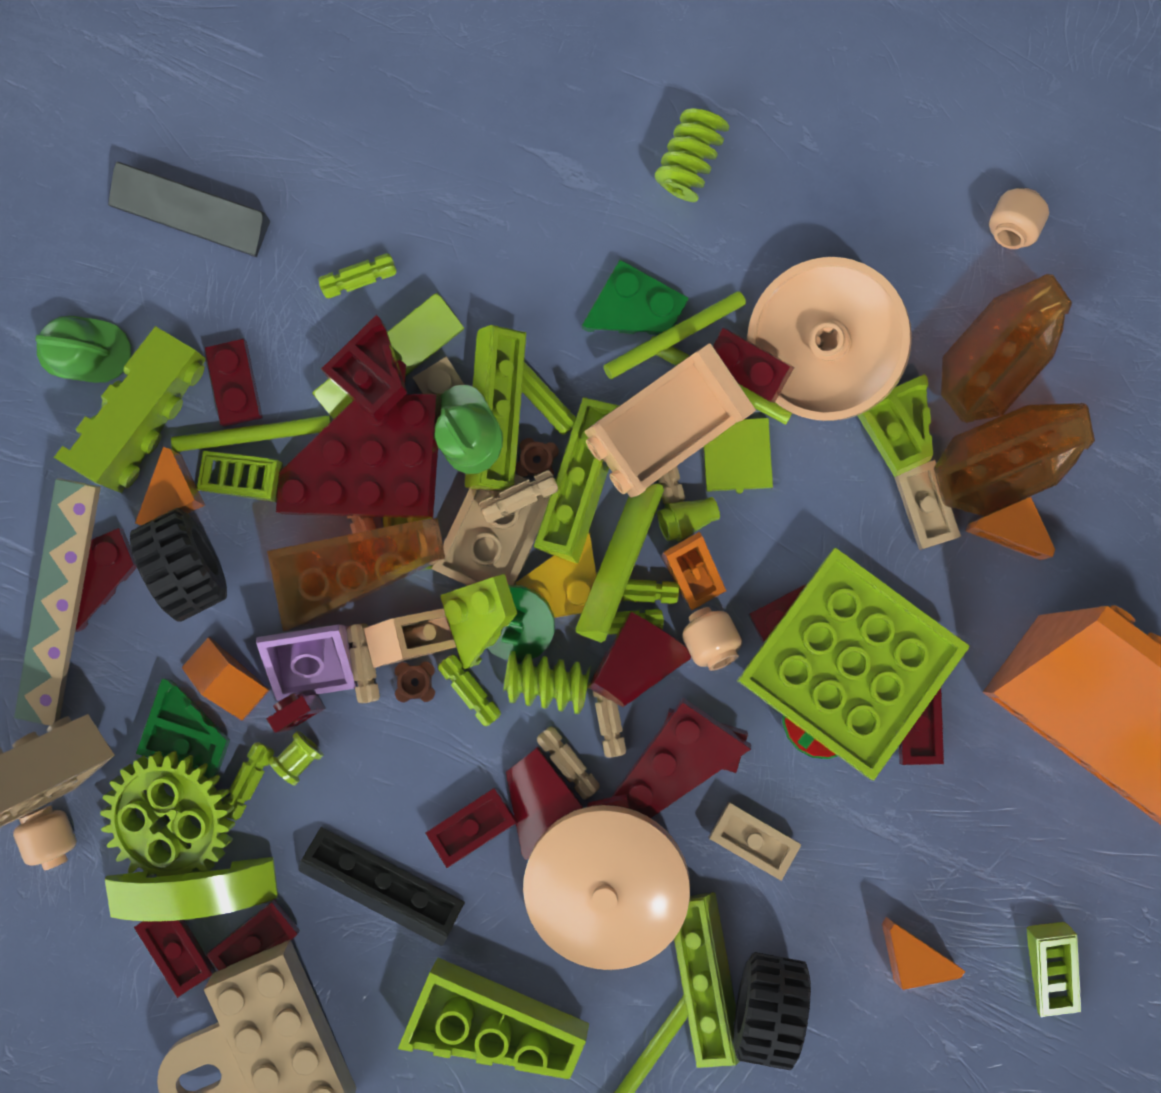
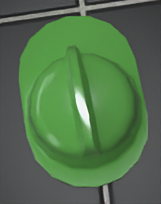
[35,316,131,383]
[434,385,503,474]

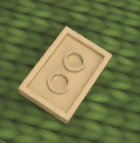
[432,474,550,586]

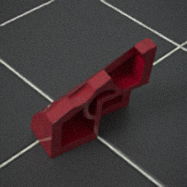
[587,612,691,707]
[506,747,584,860]

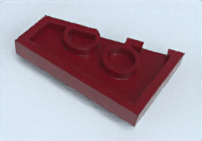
[613,698,751,818]

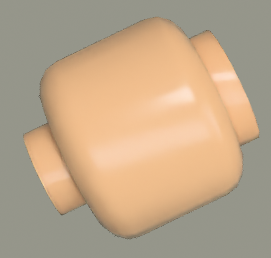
[989,188,1049,249]
[682,607,742,671]
[13,805,77,871]

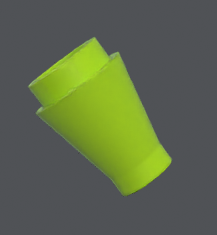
[657,497,720,542]

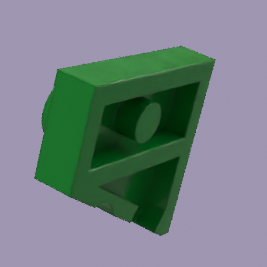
[582,260,689,335]
[136,678,230,778]

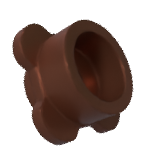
[516,438,559,477]
[395,662,435,703]

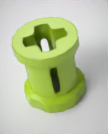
[268,731,324,786]

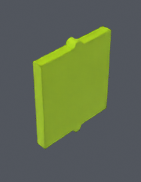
[704,418,773,494]

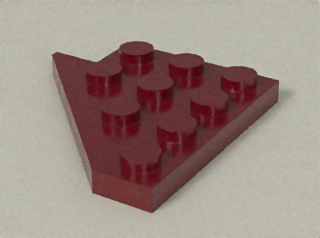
[276,360,442,518]

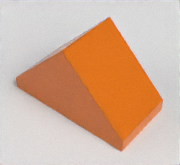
[135,447,205,525]
[965,497,1056,560]
[660,532,726,611]
[182,637,270,721]
[882,917,965,990]

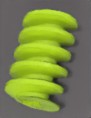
[654,108,730,203]
[503,651,591,714]

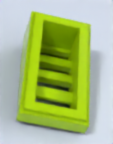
[196,451,284,503]
[1027,922,1081,1017]

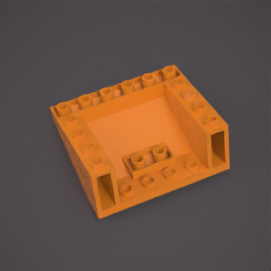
[982,605,1161,825]

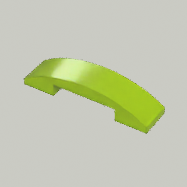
[105,857,278,921]

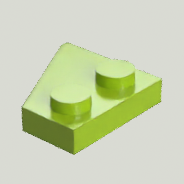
[858,374,933,477]
[440,574,517,670]

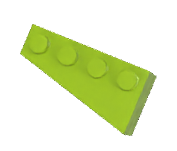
[53,326,206,493]
[398,957,589,1080]

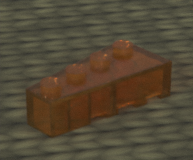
[267,518,445,632]

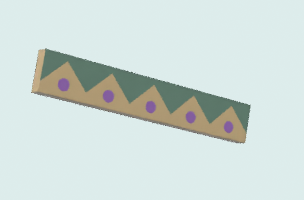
[14,478,101,726]

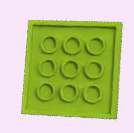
[736,547,970,781]

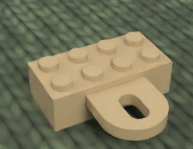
[0,714,115,828]
[157,940,357,1093]

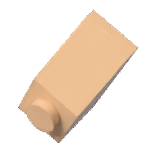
[364,608,456,668]

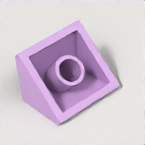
[256,624,357,701]

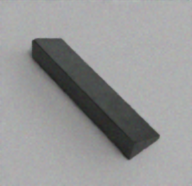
[108,162,270,257]
[299,827,465,946]

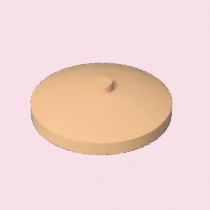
[747,257,912,421]
[523,805,690,970]

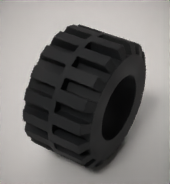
[130,508,227,622]
[734,952,811,1070]

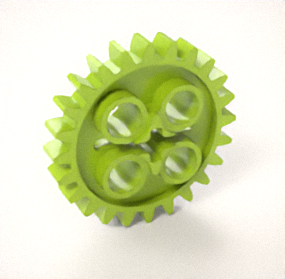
[100,751,235,878]

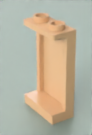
[584,343,756,498]

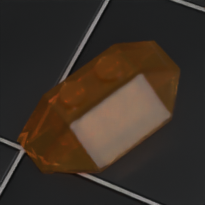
[941,274,1072,423]
[934,403,1095,517]

